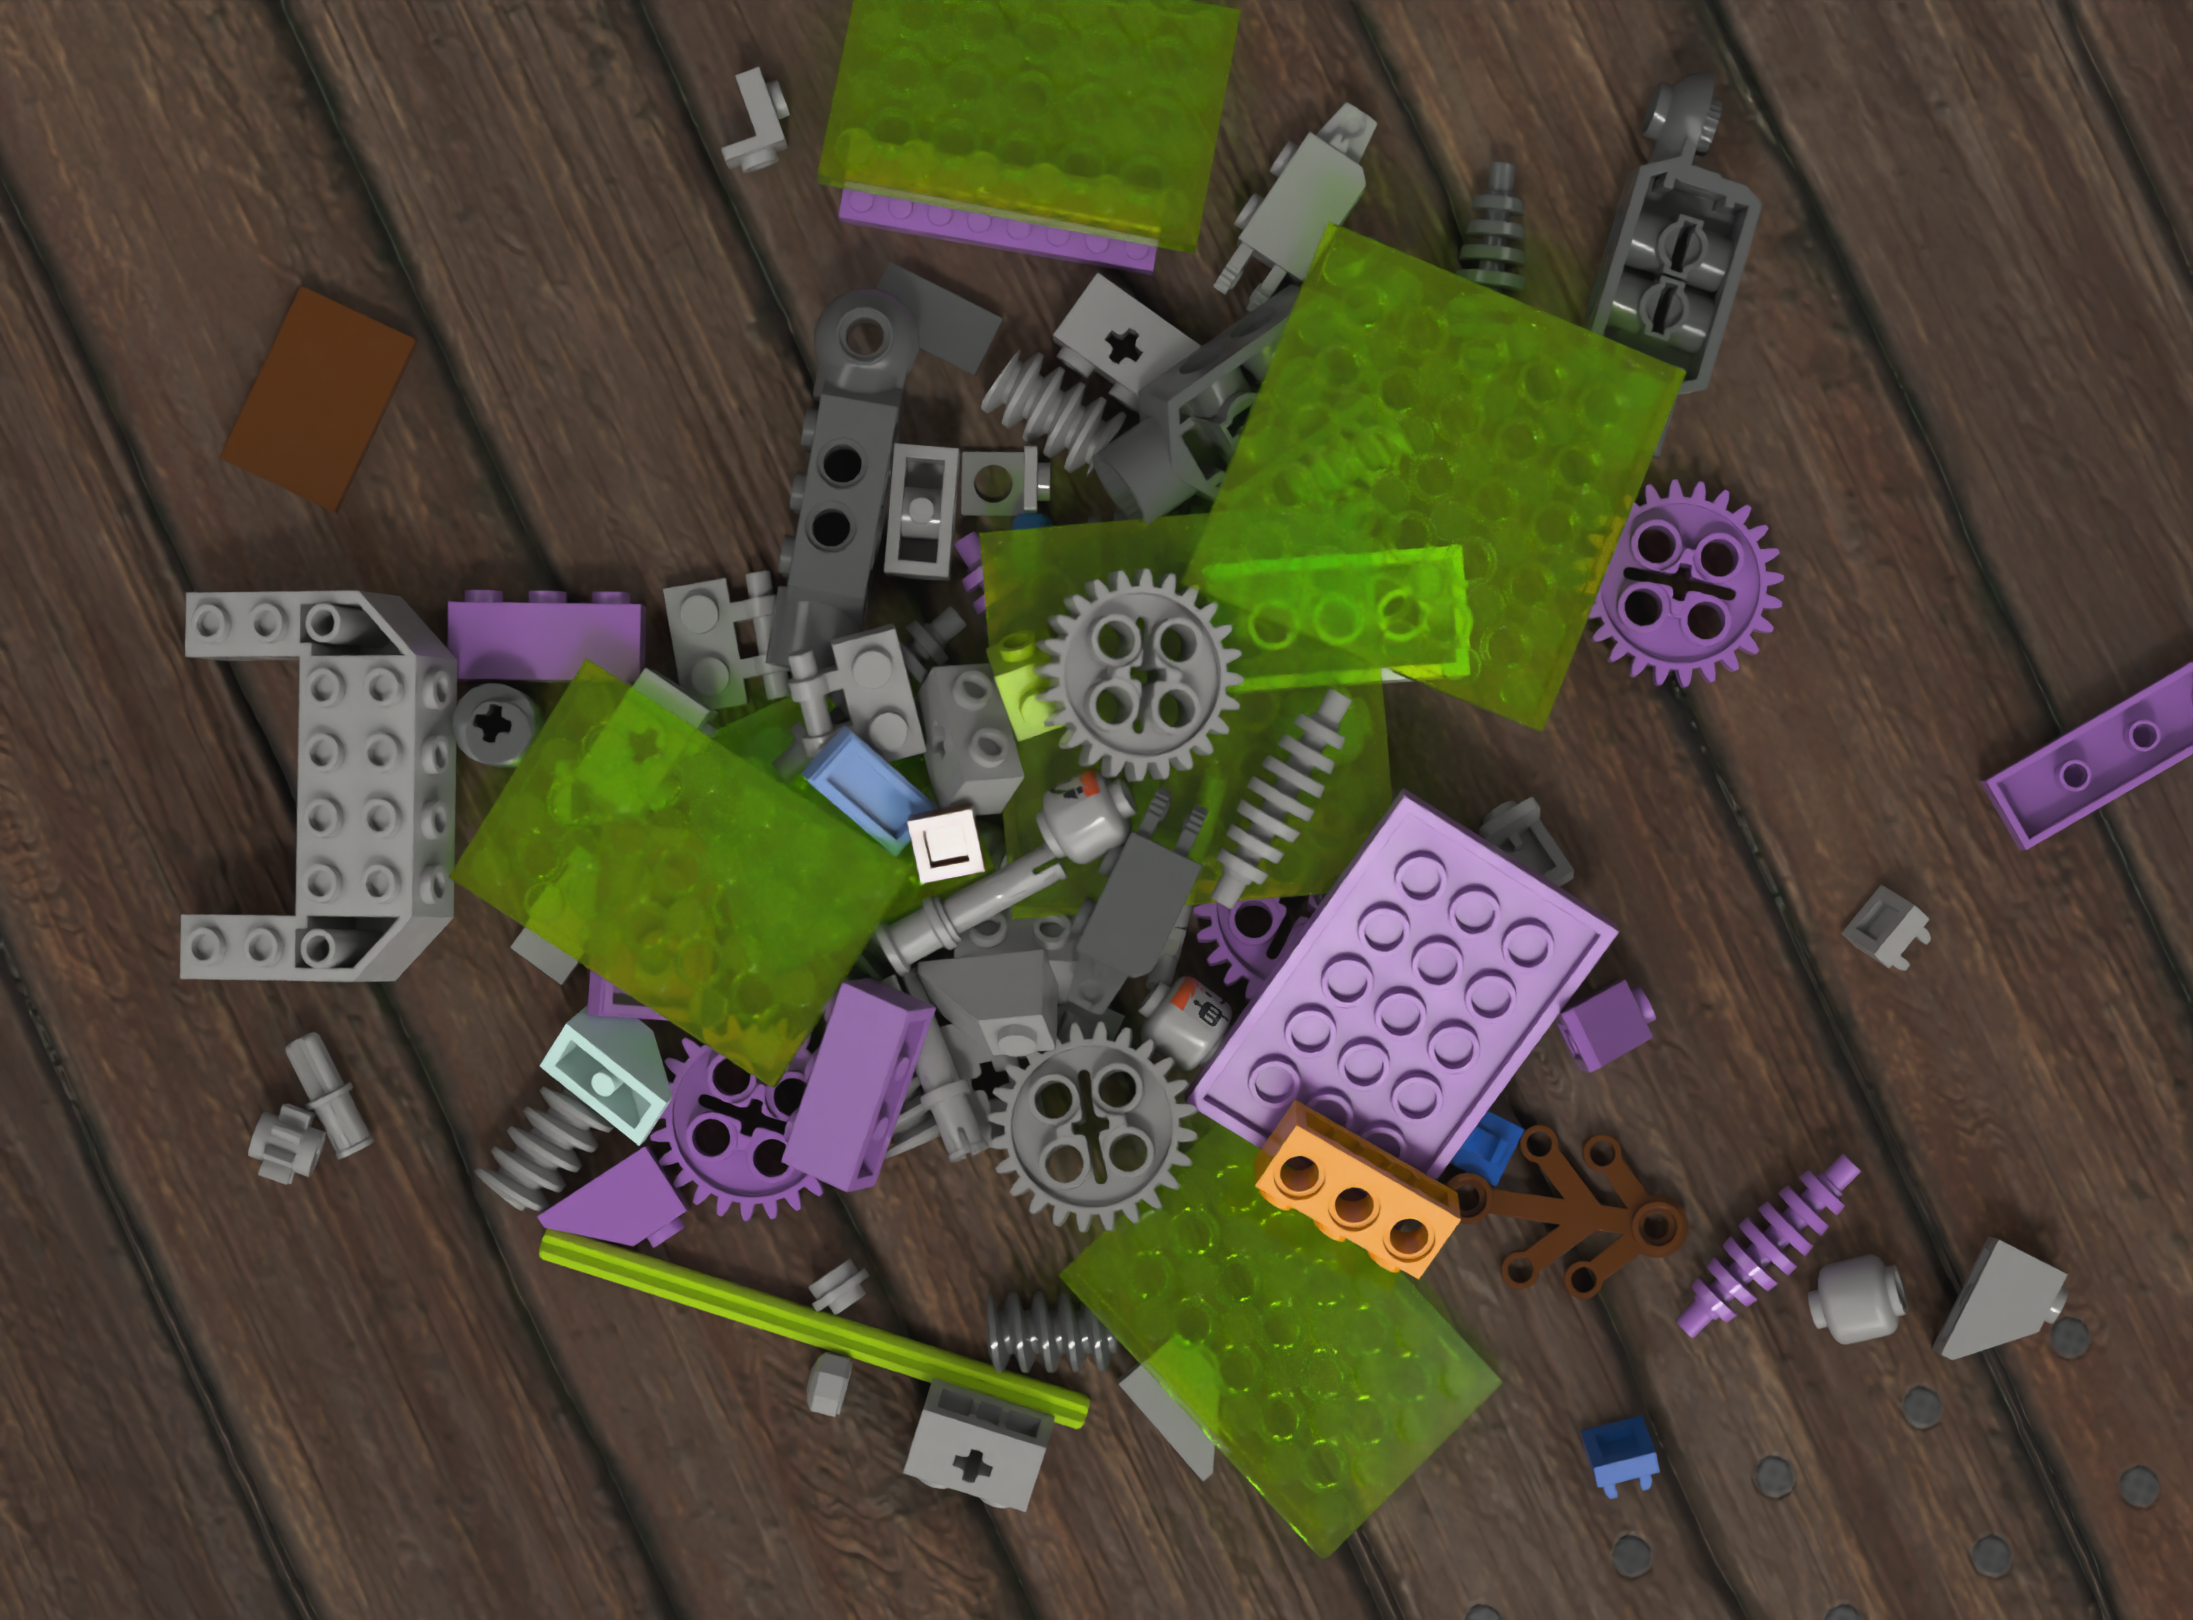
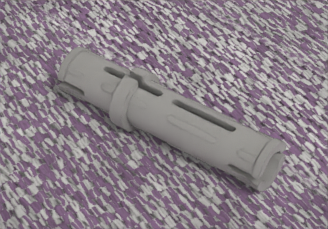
[881,968,989,1163]

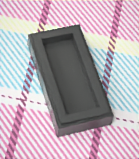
[868,261,1004,377]

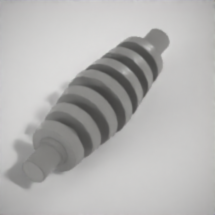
[1210,688,1352,909]

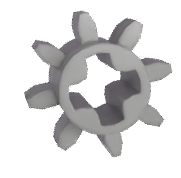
[248,1103,326,1185]

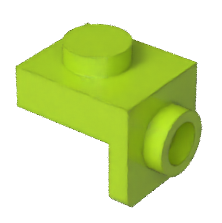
[986,628,1065,742]

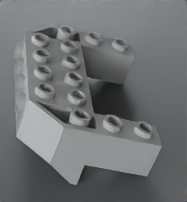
[180,591,457,982]

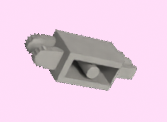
[1213,102,1378,312]

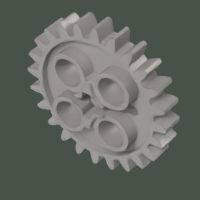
[1033,569,1244,782]
[987,1022,1198,1232]

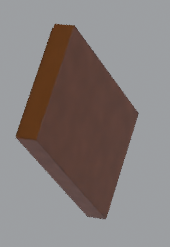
[219,286,419,513]

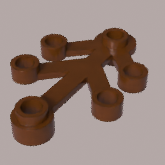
[1444,1124,1688,1299]

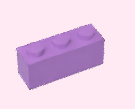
[447,590,646,684]
[781,978,936,1192]

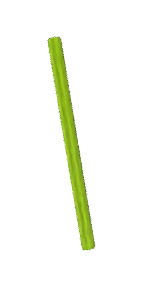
[539,1228,1090,1429]

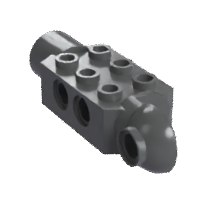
[1573,72,1763,459]
[1092,236,1423,529]
[765,288,919,670]

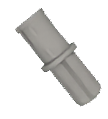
[286,1032,375,1160]

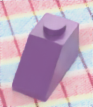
[1555,979,1656,1073]
[537,1144,692,1248]

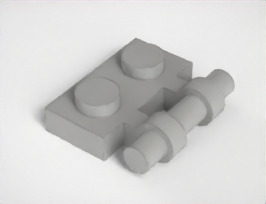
[663,571,791,710]
[787,624,927,762]

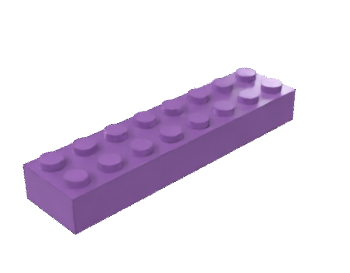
[839,139,1166,276]
[1980,659,2193,851]

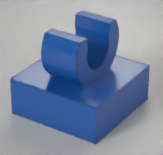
[1449,1111,1525,1186]
[1580,1415,1660,1499]

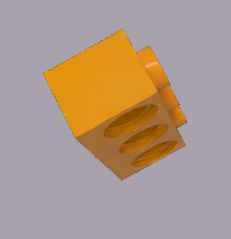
[1254,1100,1461,1279]

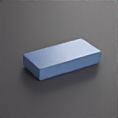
[801,725,939,856]

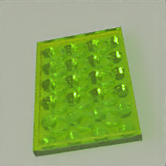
[817,0,1241,254]
[449,658,915,1088]
[1058,1123,1503,1560]

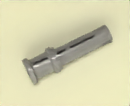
[874,842,1068,977]

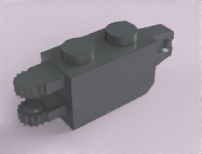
[1067,787,1209,1015]

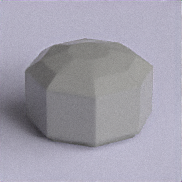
[806,1351,853,1417]

